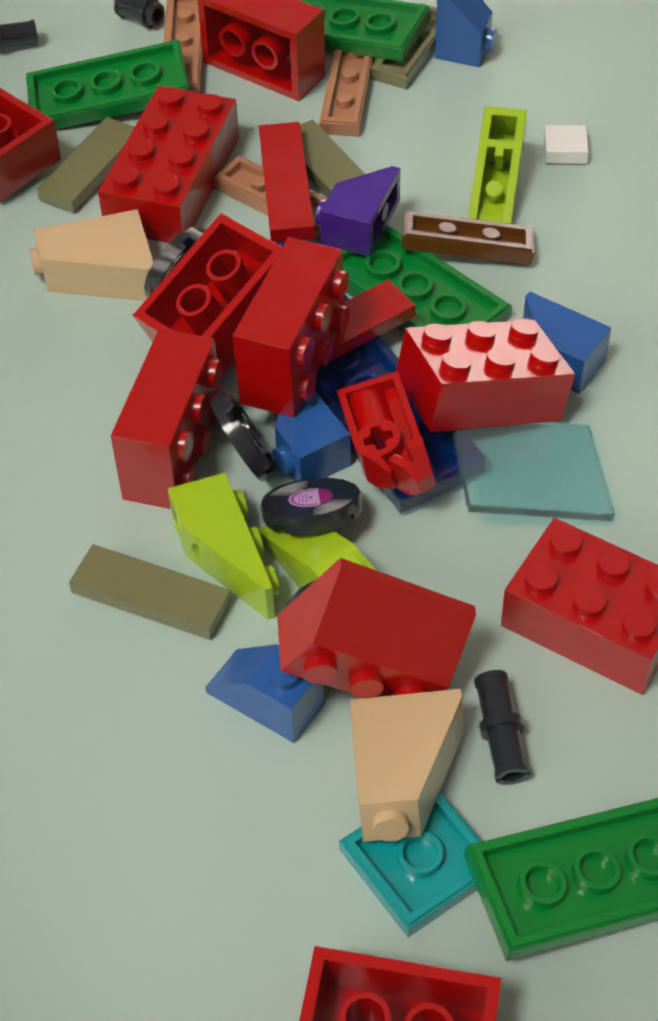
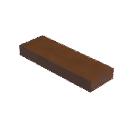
[401,211,535,265]

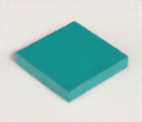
[339,792,482,938]

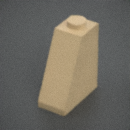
[29,209,154,301]
[350,689,464,842]

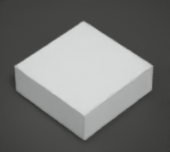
[544,125,589,164]

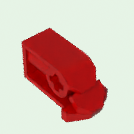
[337,371,436,496]

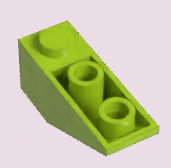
[168,472,281,619]

